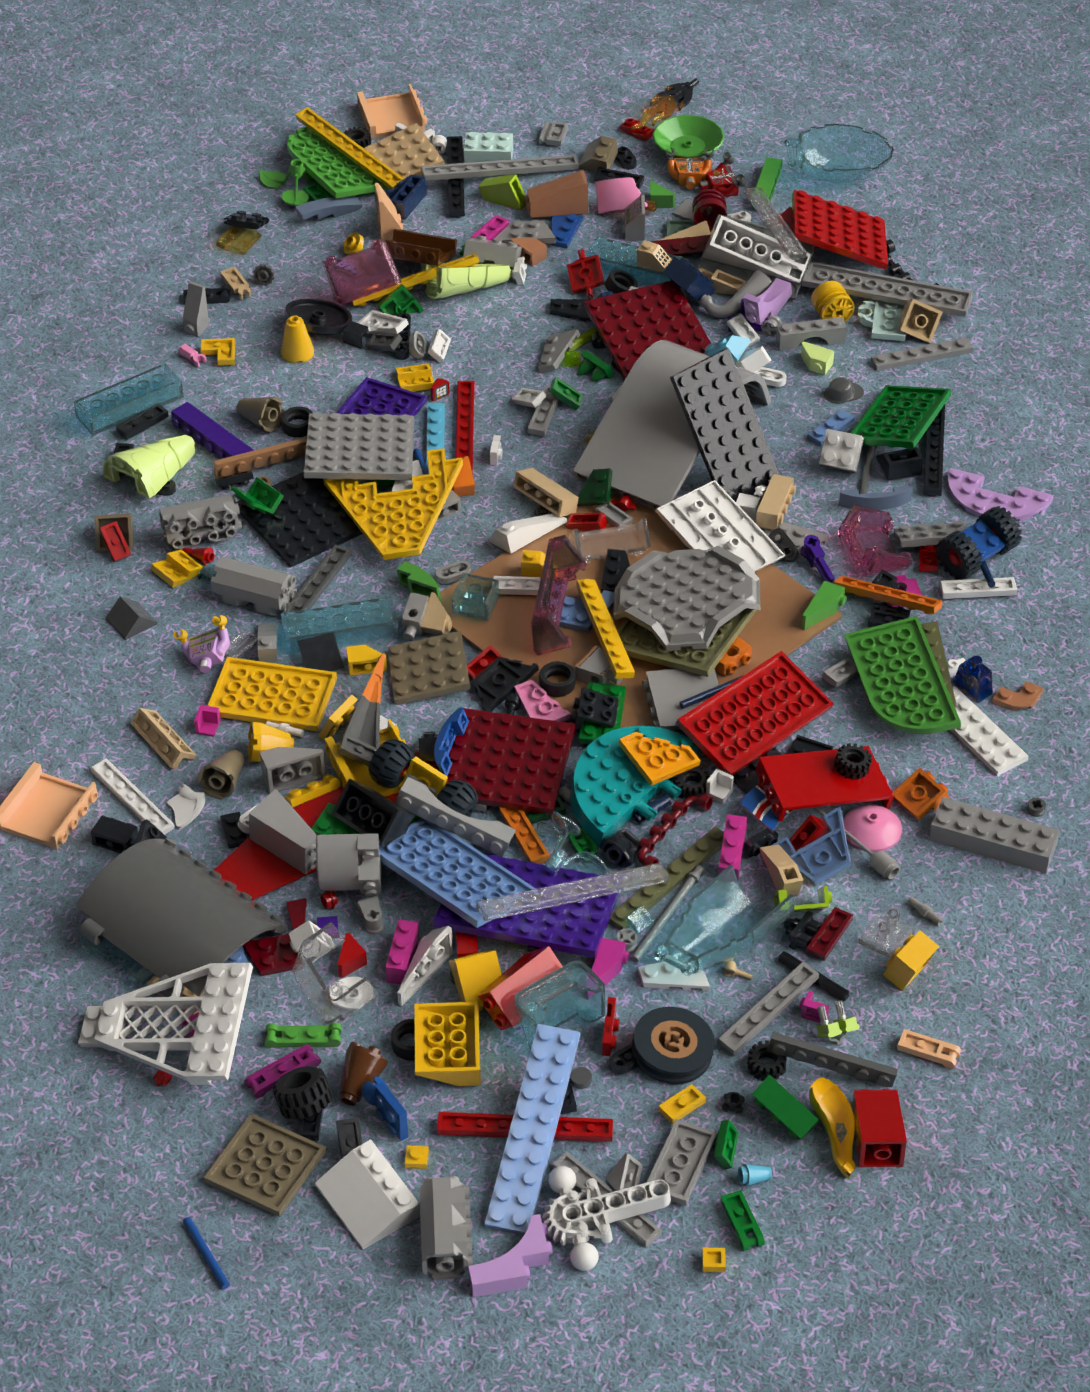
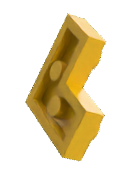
[201,338,236,365]

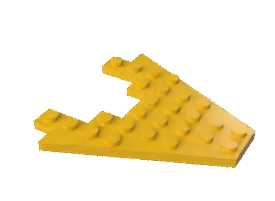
[323,448,463,560]

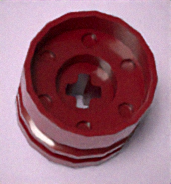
[692,189,727,232]

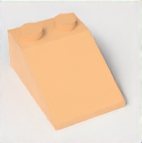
[375,183,403,240]

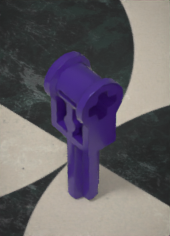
[800,535,835,583]

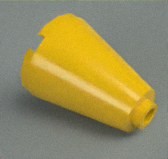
[280,316,314,363]

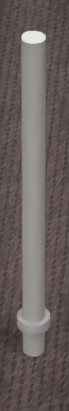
[631,865,704,962]

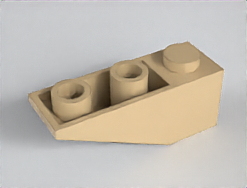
[759,844,804,897]

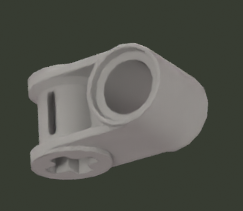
[357,895,384,935]

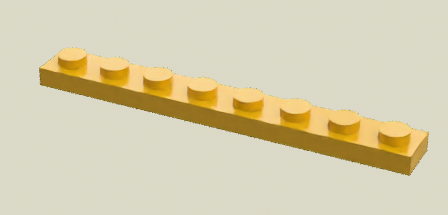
[350,253,479,307]
[576,579,635,679]

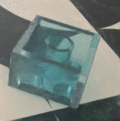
[452,573,499,621]

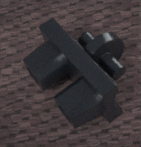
[784,910,821,950]

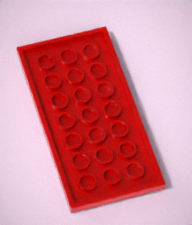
[676,651,834,776]

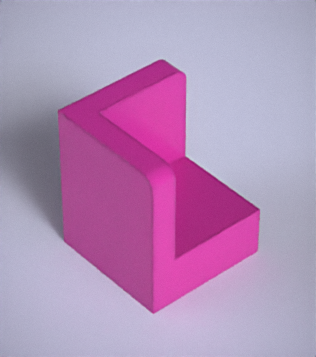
[194,705,221,736]

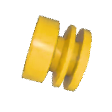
[811,281,855,322]

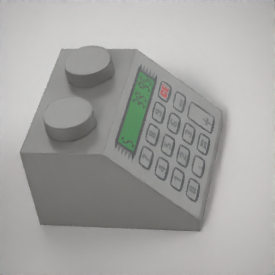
[622,195,645,240]

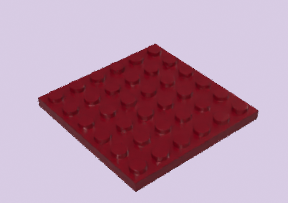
[583,280,711,381]
[445,708,576,815]

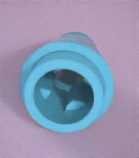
[738,1164,772,1186]

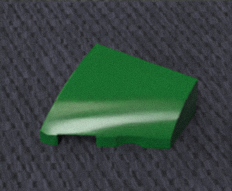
[377,284,424,316]

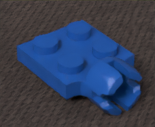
[361,1077,409,1141]

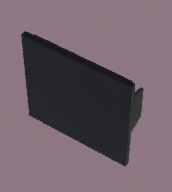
[297,632,344,671]

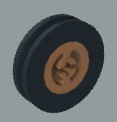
[631,1007,715,1084]

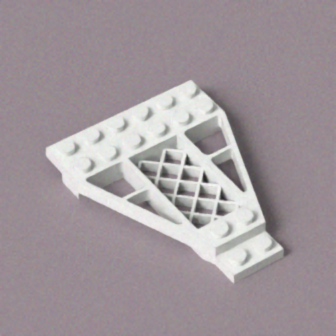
[78,963,253,1085]

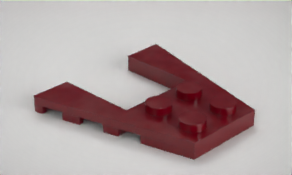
[243,898,307,976]

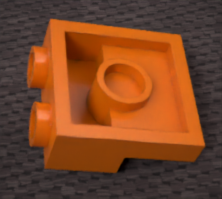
[893,767,949,820]

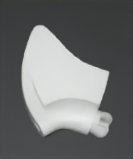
[167,784,205,829]

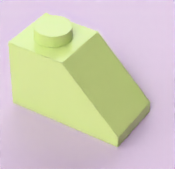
[801,341,834,375]

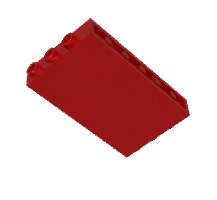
[756,746,894,822]

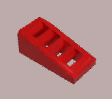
[566,513,607,534]

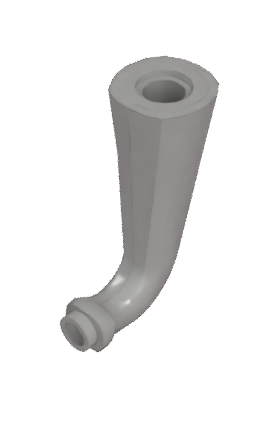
[699,270,772,319]

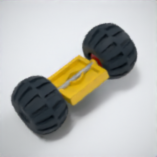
[368,739,478,817]

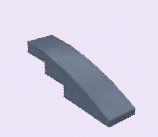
[295,196,363,220]

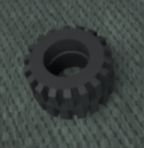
[273,1066,332,1120]

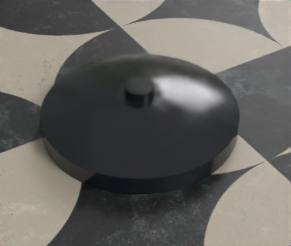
[285,299,352,334]

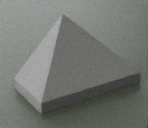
[606,1153,643,1201]

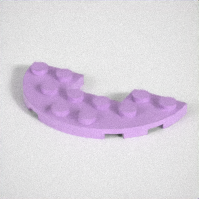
[948,468,1054,521]

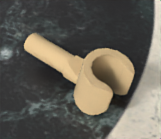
[724,960,753,980]

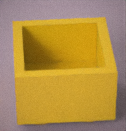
[883,930,939,991]

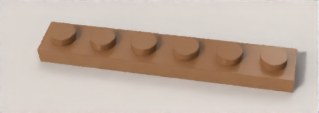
[214,437,307,479]

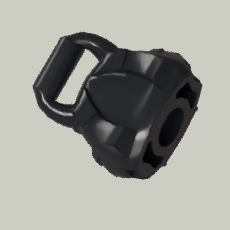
[600,829,640,868]

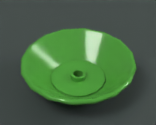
[652,115,725,158]

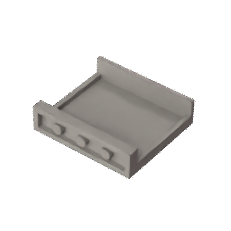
[642,669,719,731]

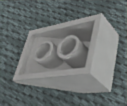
[260,747,326,794]

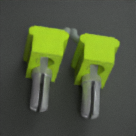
[816,1001,859,1045]

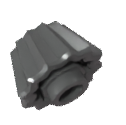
[252,264,275,286]

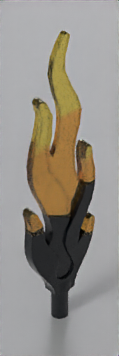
[632,78,699,129]

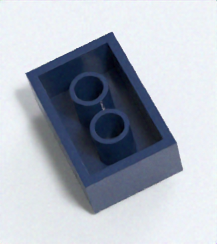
[662,257,716,302]

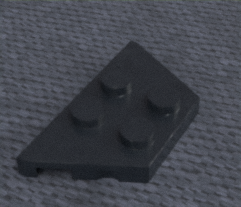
[472,657,539,712]

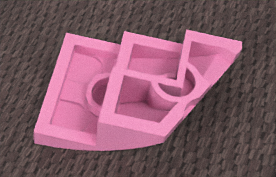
[595,177,648,214]

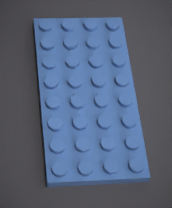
[379,818,538,928]

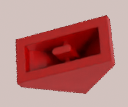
[337,933,367,978]

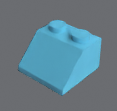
[704,335,750,362]

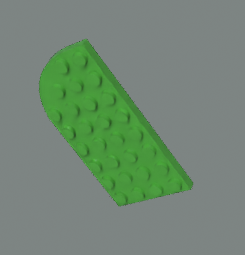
[844,616,961,734]

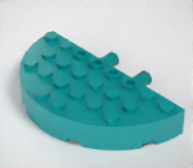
[570,726,699,847]

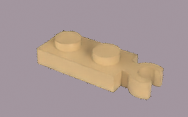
[220,267,251,300]

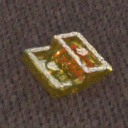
[216,226,262,255]

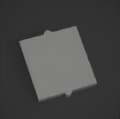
[673,199,693,220]

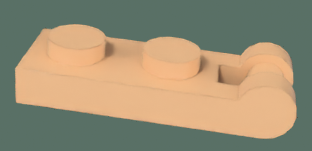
[897,1029,961,1069]

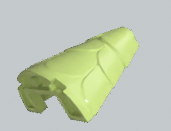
[421,263,512,299]
[103,435,196,498]

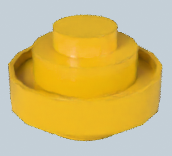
[343,232,364,256]

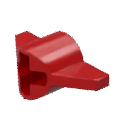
[611,494,636,512]

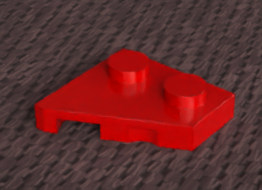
[602,997,620,1056]

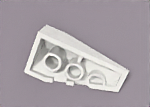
[489,513,567,554]
[397,926,453,1007]

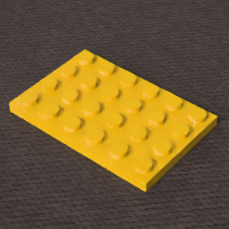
[208,657,338,732]

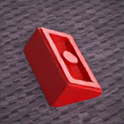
[467,645,502,680]

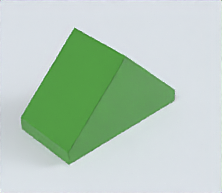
[650,181,675,208]

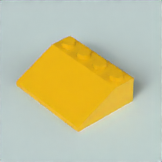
[414,1002,481,1086]

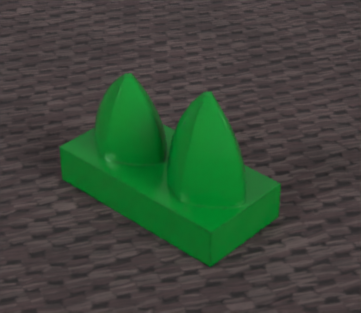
[577,349,614,381]

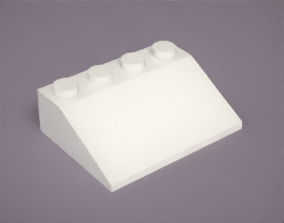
[315,1140,420,1250]

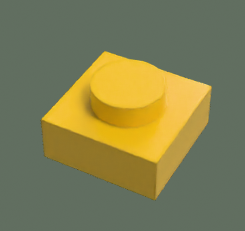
[405,1145,429,1169]
[702,1247,726,1272]

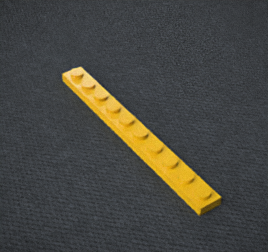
[295,107,404,190]

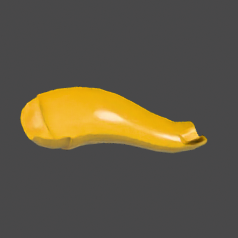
[809,1078,856,1178]

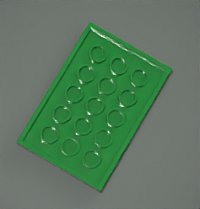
[851,385,951,449]

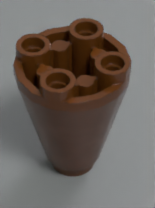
[339,1042,388,1106]

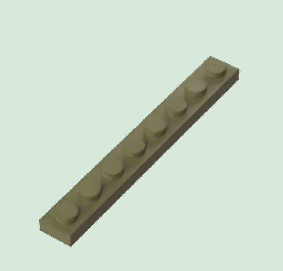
[609,826,724,930]

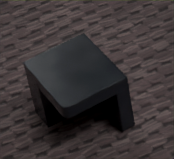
[343,321,368,349]

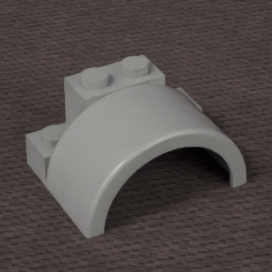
[316,834,382,897]

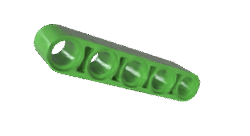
[751,157,782,210]

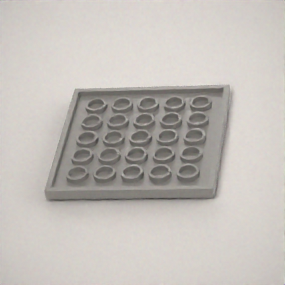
[304,413,414,480]

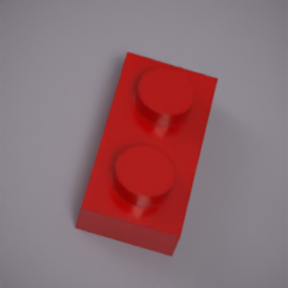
[99,521,131,562]

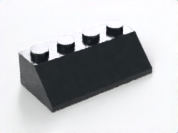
[332,779,415,847]

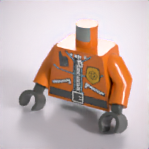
[665,147,714,189]

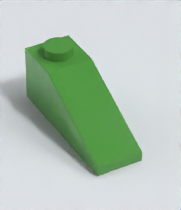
[801,581,847,630]

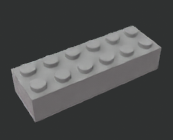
[929,797,1060,873]

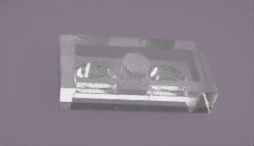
[224,628,257,658]

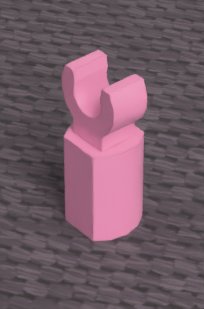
[179,344,206,367]

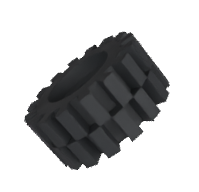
[344,127,371,148]
[834,743,872,780]
[674,766,710,799]
[747,1040,787,1081]

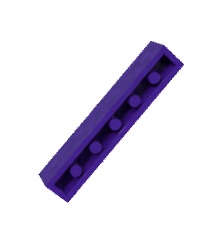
[171,402,254,459]

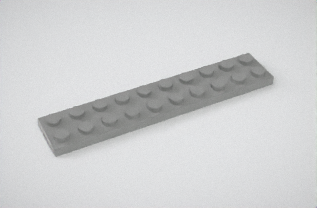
[802,261,973,317]

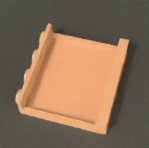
[357,84,427,139]
[0,762,98,850]

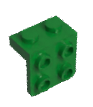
[230,477,284,514]

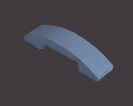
[839,486,912,511]

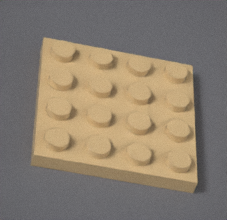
[364,123,444,179]

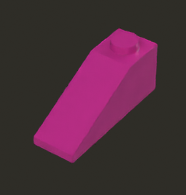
[587,938,629,999]

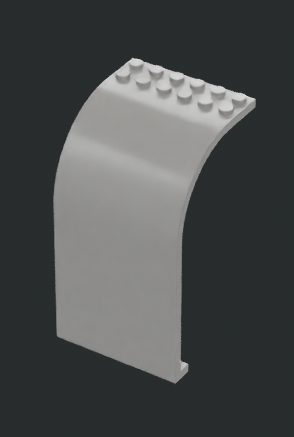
[573,340,771,510]

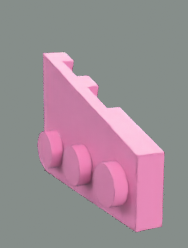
[514,680,571,722]

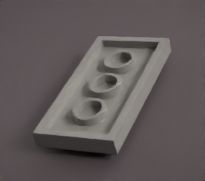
[894,521,968,548]
[646,1119,717,1206]

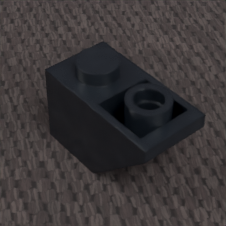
[418,731,438,762]

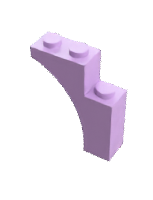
[743,278,792,325]
[468,1214,553,1297]

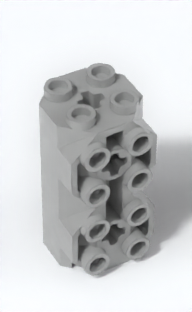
[159,494,242,549]
[211,556,297,616]
[419,1176,473,1280]

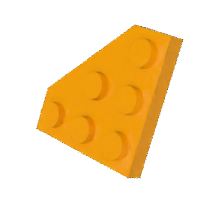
[618,732,701,786]

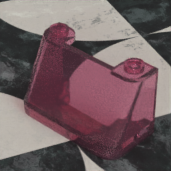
[322,239,401,304]
[838,505,913,577]

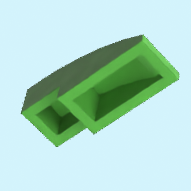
[397,561,441,601]

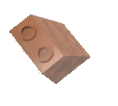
[524,170,588,218]

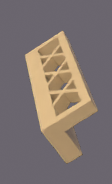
[130,708,197,769]

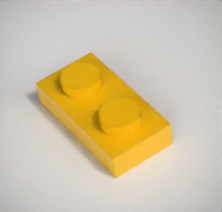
[658,1084,706,1125]

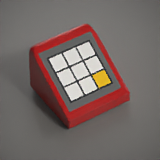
[430,378,450,402]

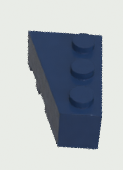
[375,174,427,220]

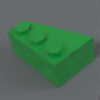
[752,1075,820,1140]

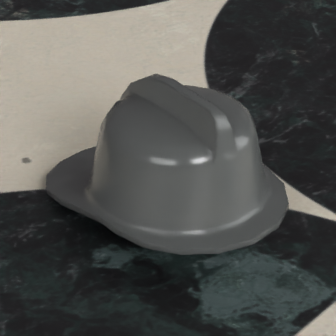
[824,377,864,404]

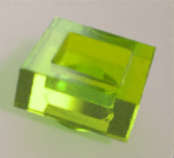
[563,351,581,367]

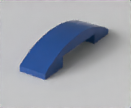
[434,708,469,776]

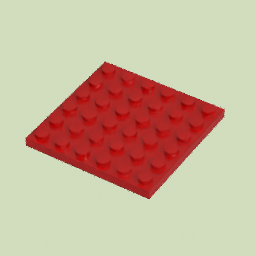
[792,190,888,270]

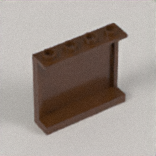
[375,229,457,266]

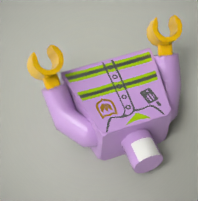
[173,615,230,673]

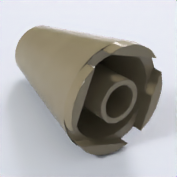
[236,397,285,432]
[198,749,245,799]

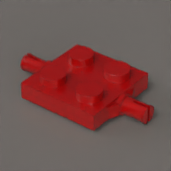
[567,249,605,299]

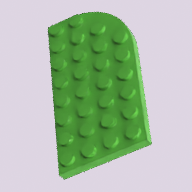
[287,127,389,199]

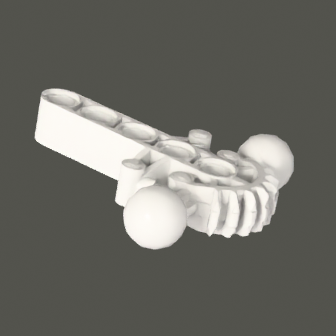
[543,1166,671,1271]

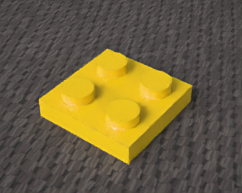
[318,695,358,740]

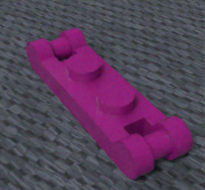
[244,1045,321,1099]

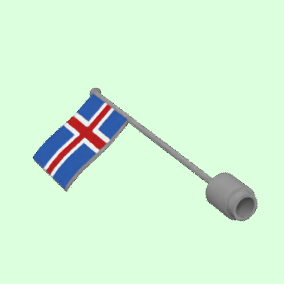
[740,783,900,879]

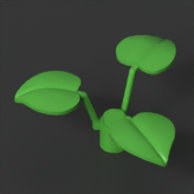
[260,159,319,206]

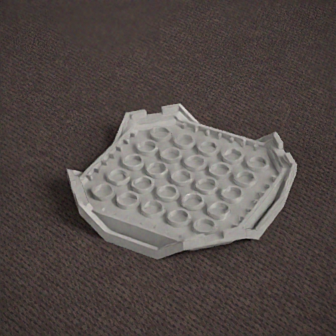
[614,546,761,651]

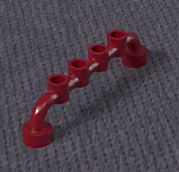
[637,794,713,873]

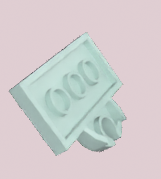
[857,300,906,341]

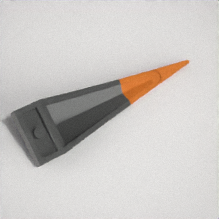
[338,653,385,767]

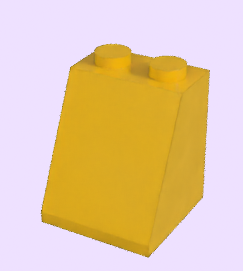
[448,950,502,1011]

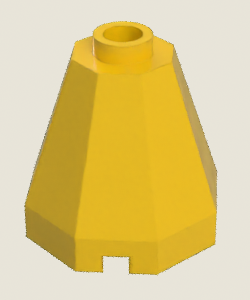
[247,722,294,762]

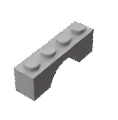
[776,317,847,351]

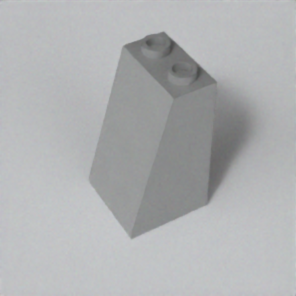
[249,789,317,874]

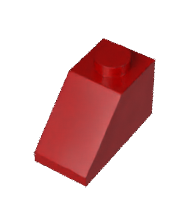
[789,815,831,851]

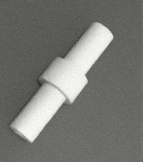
[266,721,304,737]

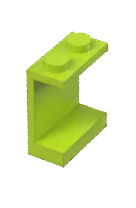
[773,886,832,914]

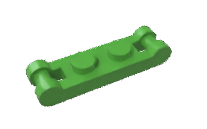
[264,1023,342,1048]

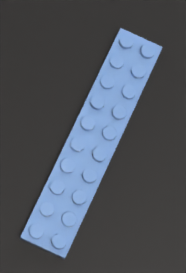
[485,1024,581,1235]

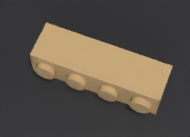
[514,468,579,517]
[756,474,796,530]

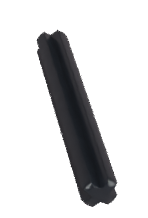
[778,951,850,1002]

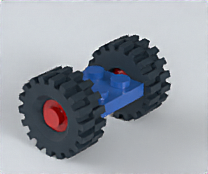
[936,506,1022,580]

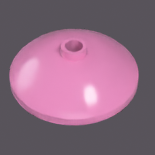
[843,805,902,852]

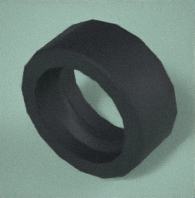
[605,269,638,294]
[281,407,313,437]
[539,661,576,697]
[391,1019,415,1060]

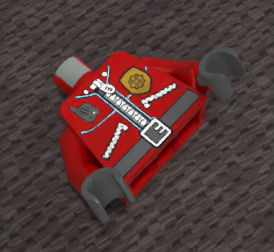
[699,152,746,198]

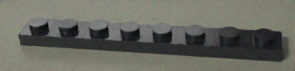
[447,136,465,217]
[923,405,945,496]

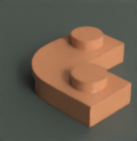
[992,681,1044,711]

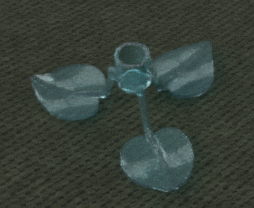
[536,812,608,877]

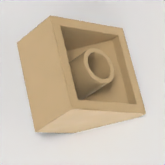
[899,299,943,343]

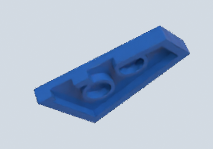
[552,214,583,248]

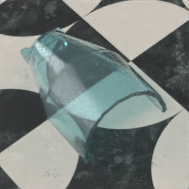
[654,865,795,976]

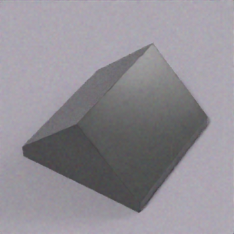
[106,596,157,640]

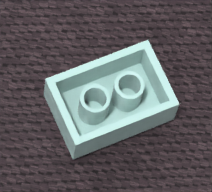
[464,132,513,163]

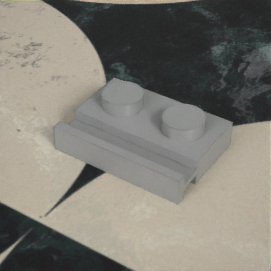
[539,121,568,146]

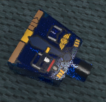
[953,656,993,703]

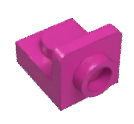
[799,990,829,1024]

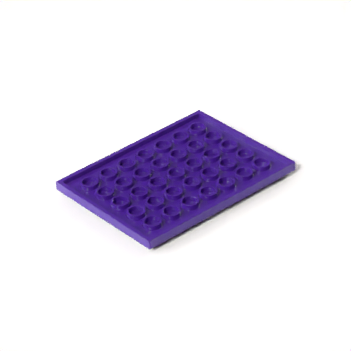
[433,854,623,958]

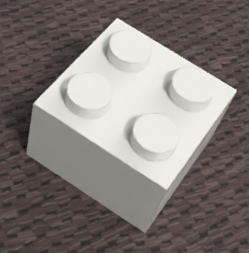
[819,429,864,472]

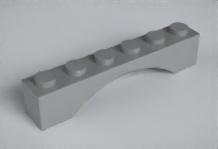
[395,777,516,857]

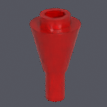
[183,547,215,565]

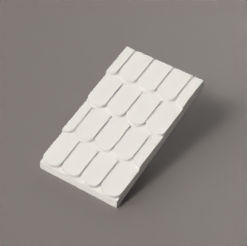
[655,480,786,572]

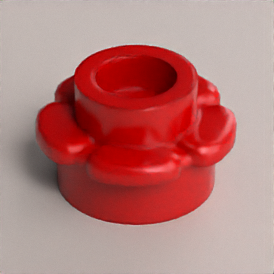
[320,891,338,910]
[153,1070,172,1087]

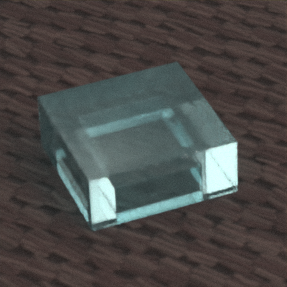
[626,905,654,934]

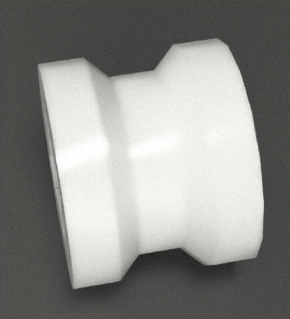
[431,135,447,155]

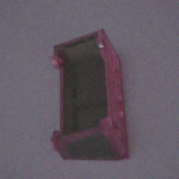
[531,535,587,656]

